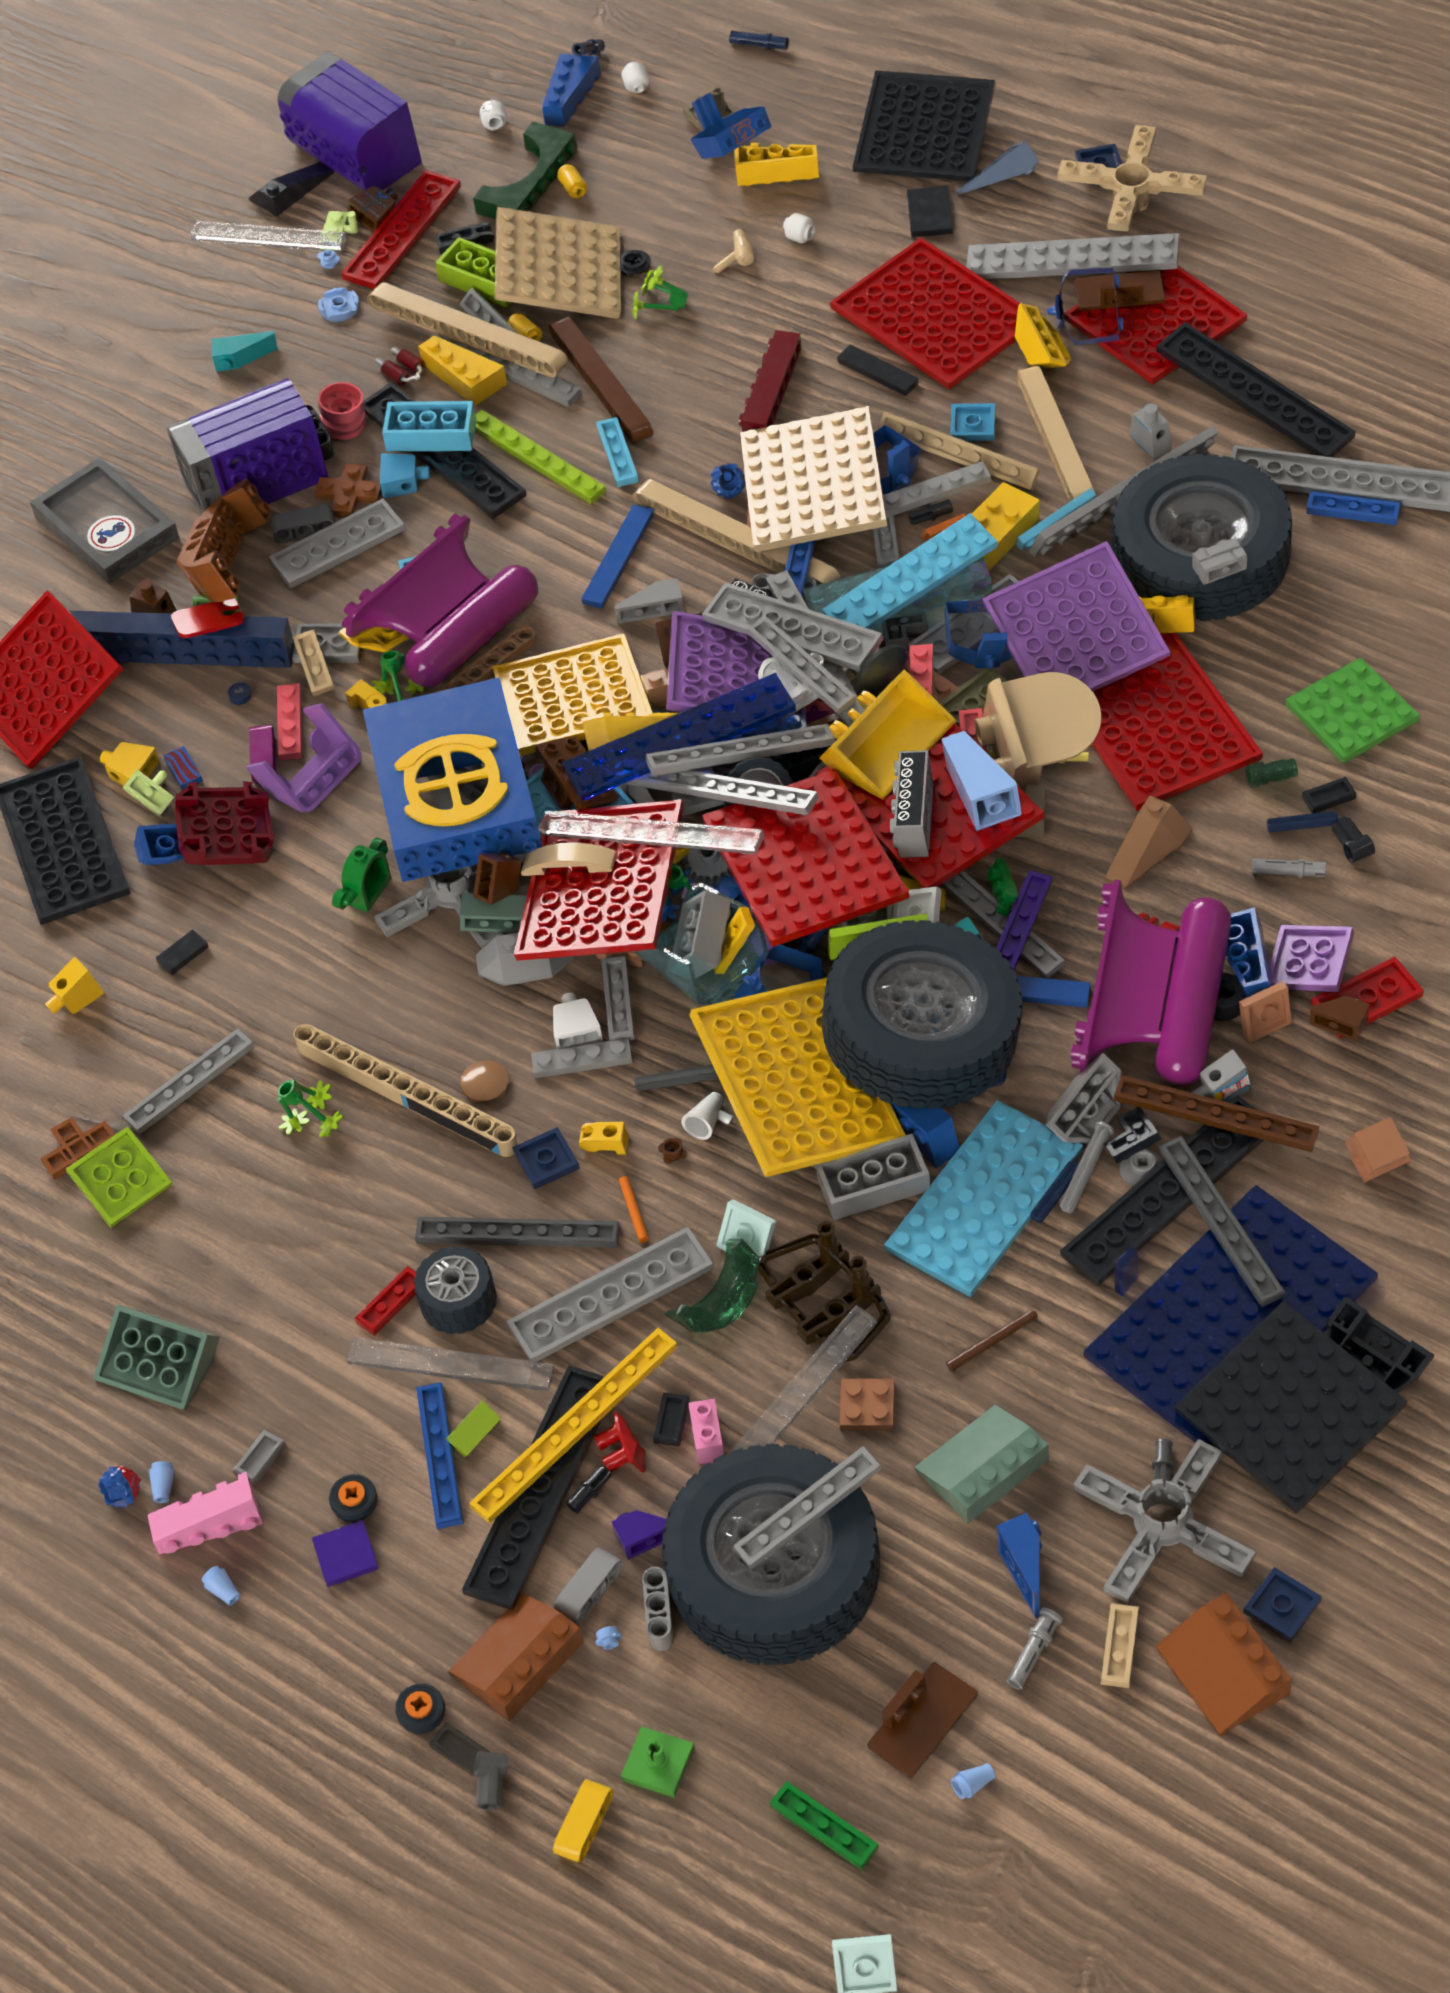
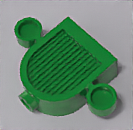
[332,837,392,913]

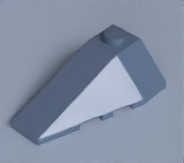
[955,141,1039,195]

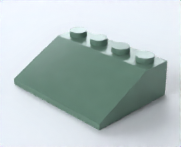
[93,1305,220,1410]
[914,1405,1049,1524]

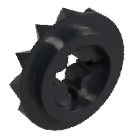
[620,250,650,277]

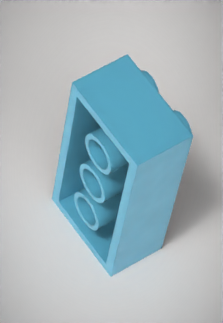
[382,401,477,452]

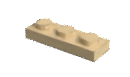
[293,629,335,696]
[1101,1604,1139,1688]

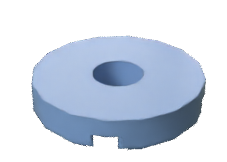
[318,287,360,322]

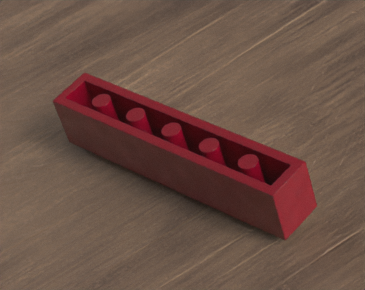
[739,330,802,432]

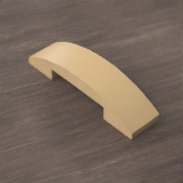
[521,843,617,876]

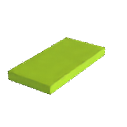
[828,913,929,960]

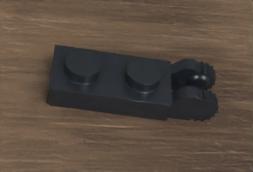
[434,222,495,254]

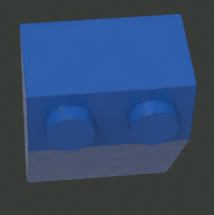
[997,1512,1042,1618]

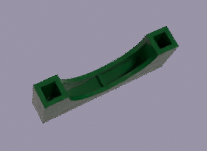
[473,122,578,219]

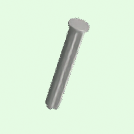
[1059,1122,1114,1214]

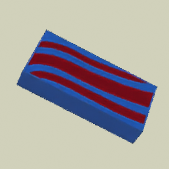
[163,746,203,790]

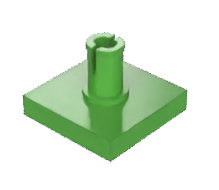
[621,1726,695,1798]

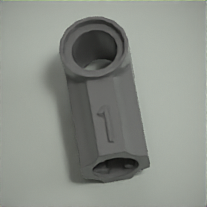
[474,1751,508,1811]

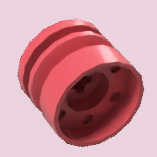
[318,382,366,440]

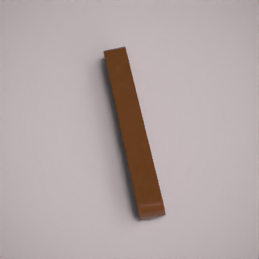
[548,316,653,444]

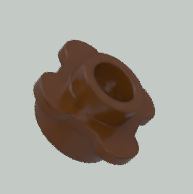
[658,1138,687,1164]

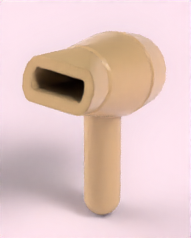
[713,229,754,273]

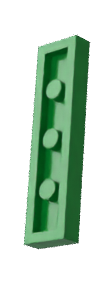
[769,1781,879,1871]

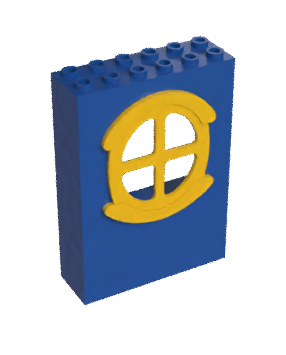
[363,677,542,882]

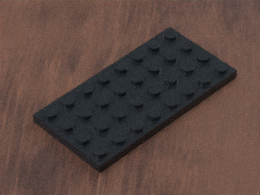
[0,756,131,925]

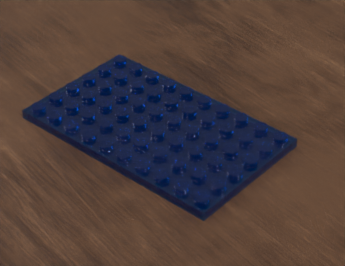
[1083,1185,1378,1445]

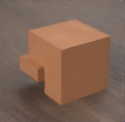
[1345,1117,1411,1184]

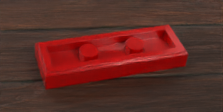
[355,1266,416,1336]

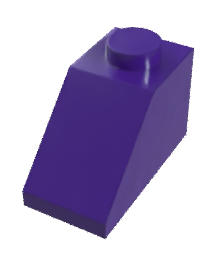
[612,1510,666,1560]

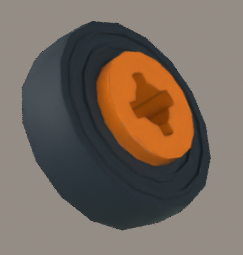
[329,1474,378,1522]
[395,1683,445,1734]

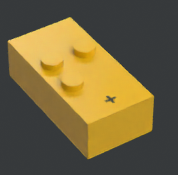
[972,482,1040,572]

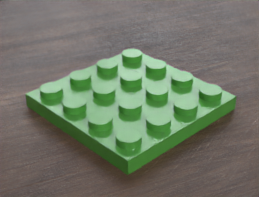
[1285,657,1420,764]

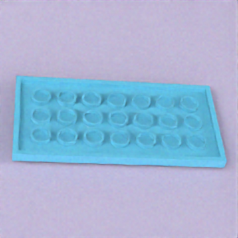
[884,1100,1083,1298]

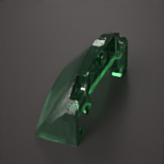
[665,1239,760,1333]

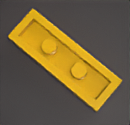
[714,907,755,974]

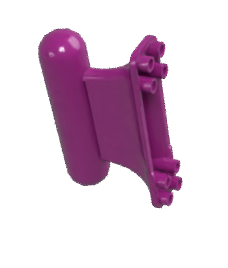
[342,513,538,687]
[1070,879,1231,1086]

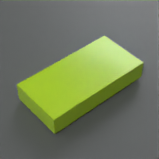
[446,1400,501,1457]

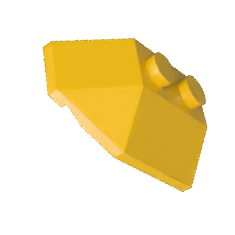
[1015,303,1073,369]
[339,627,409,652]

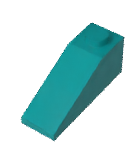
[212,331,278,372]

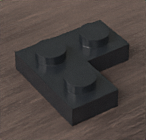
[1104,1107,1161,1164]

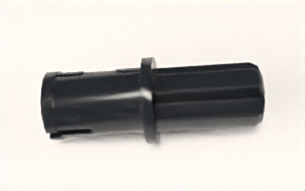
[908,499,953,525]
[565,1466,611,1514]

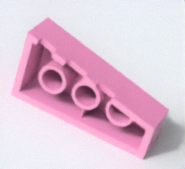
[148,1472,263,1555]

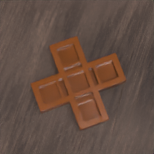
[314,463,382,517]
[40,1117,115,1180]

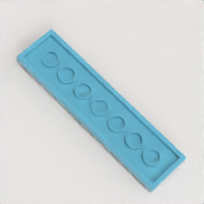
[822,513,998,629]

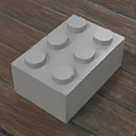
[669,890,731,979]

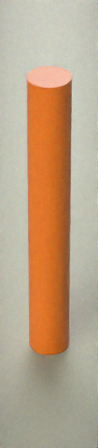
[619,1176,649,1243]

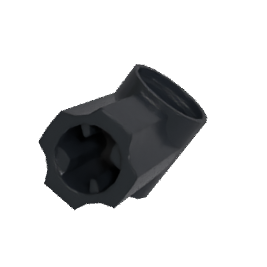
[1332,816,1375,863]

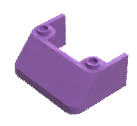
[246,703,361,813]

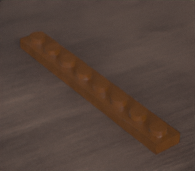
[1114,1075,1320,1152]

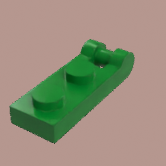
[987,858,1018,916]

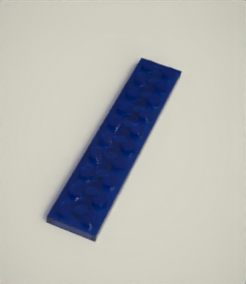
[562,673,796,802]

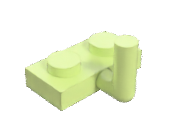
[320,211,359,246]
[123,770,174,816]

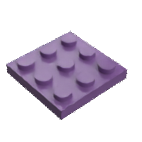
[1269,925,1355,992]

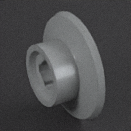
[1119,1149,1163,1186]

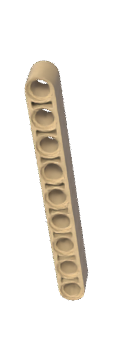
[1017,366,1096,502]

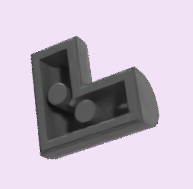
[881,612,929,650]

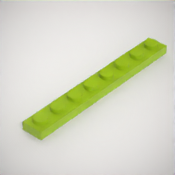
[475,410,606,504]

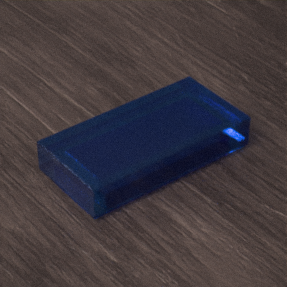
[1115,1246,1138,1296]

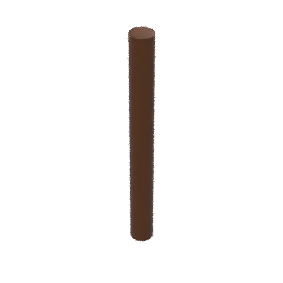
[946,1308,1038,1371]

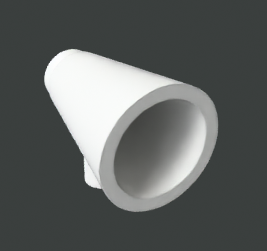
[681,1092,733,1140]

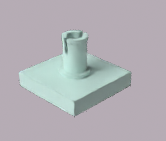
[716,1199,776,1267]
[832,1934,897,1993]

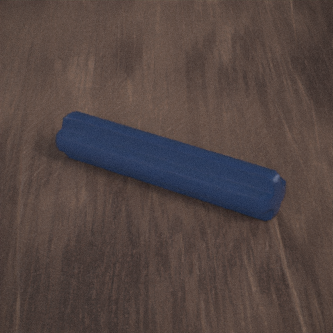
[1266,811,1338,833]
[1030,1161,1079,1223]

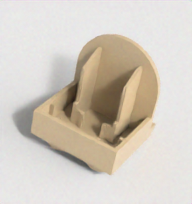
[974,672,1101,791]

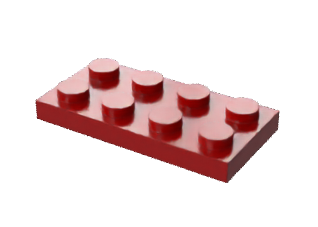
[1311,956,1424,1039]

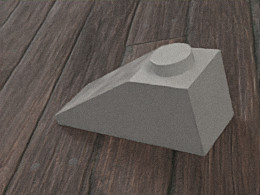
[615,578,684,624]

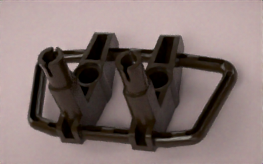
[756,1221,891,1362]

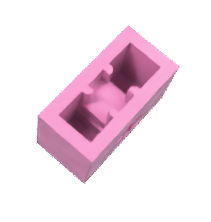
[688,1398,724,1465]

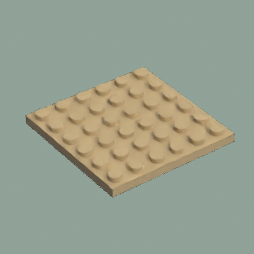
[495,207,621,319]

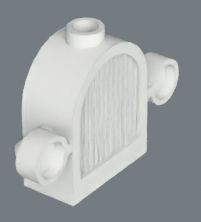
[748,653,824,718]

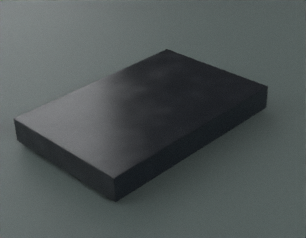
[907,186,953,237]

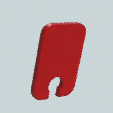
[171,599,245,638]

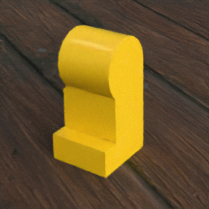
[345,679,387,710]
[579,1122,629,1155]

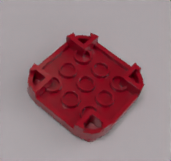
[174,781,274,865]

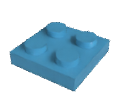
[950,403,995,441]

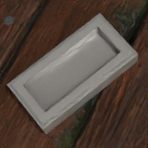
[233,1430,287,1486]

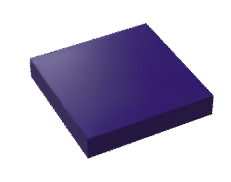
[312,1520,379,1587]

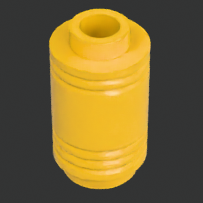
[558,164,588,199]
[508,313,542,342]

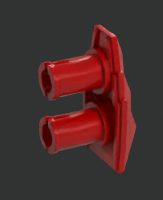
[594,1411,645,1473]

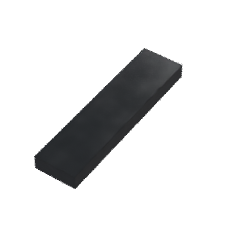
[837,344,919,396]

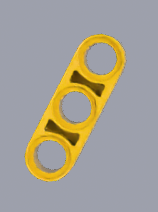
[553,1779,613,1863]

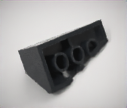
[249,162,334,217]

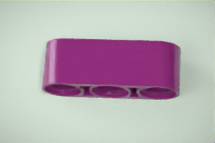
[249,724,277,783]

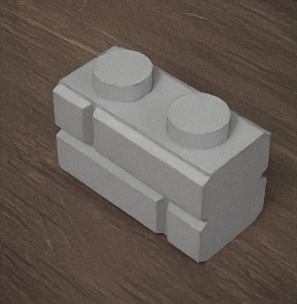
[1192,537,1247,585]

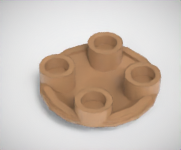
[460,1060,509,1104]

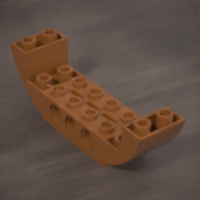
[176,478,271,602]

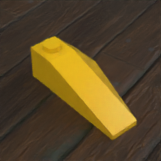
[582,713,686,769]

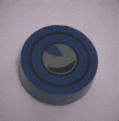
[228,682,252,705]

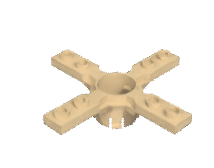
[1058,125,1207,232]

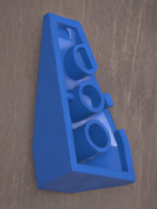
[134,824,184,865]

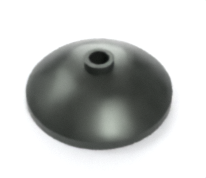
[853,644,910,697]

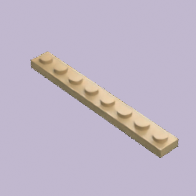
[878,411,1041,490]

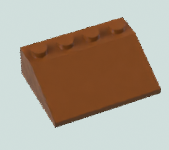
[1156,1592,1292,1736]
[448,1593,584,1721]

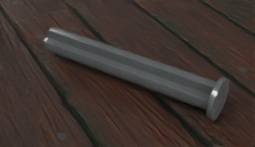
[634,1065,719,1092]

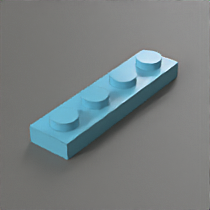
[596,417,639,487]
[1016,488,1096,551]

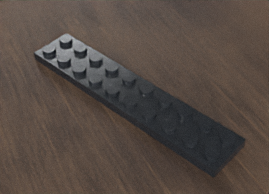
[1156,322,1356,457]
[364,382,527,519]
[1060,1095,1264,1287]
[462,1365,605,1610]

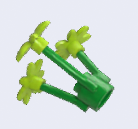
[632,265,689,319]
[371,650,424,702]
[277,1079,343,1137]

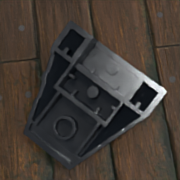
[1326,1296,1435,1393]

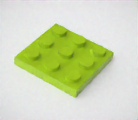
[66,1126,173,1228]

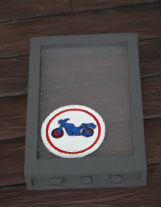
[30,457,179,584]

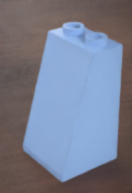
[942,731,1022,831]

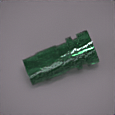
[1245,758,1298,788]

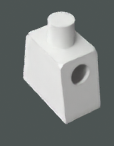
[553,993,603,1049]

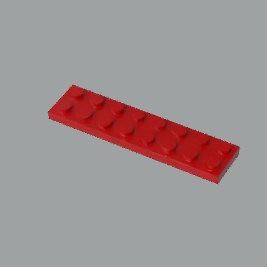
[341,170,461,289]

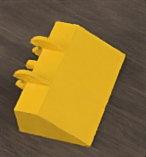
[820,669,956,800]

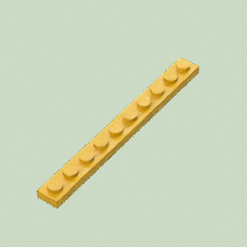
[469,1328,678,1524]

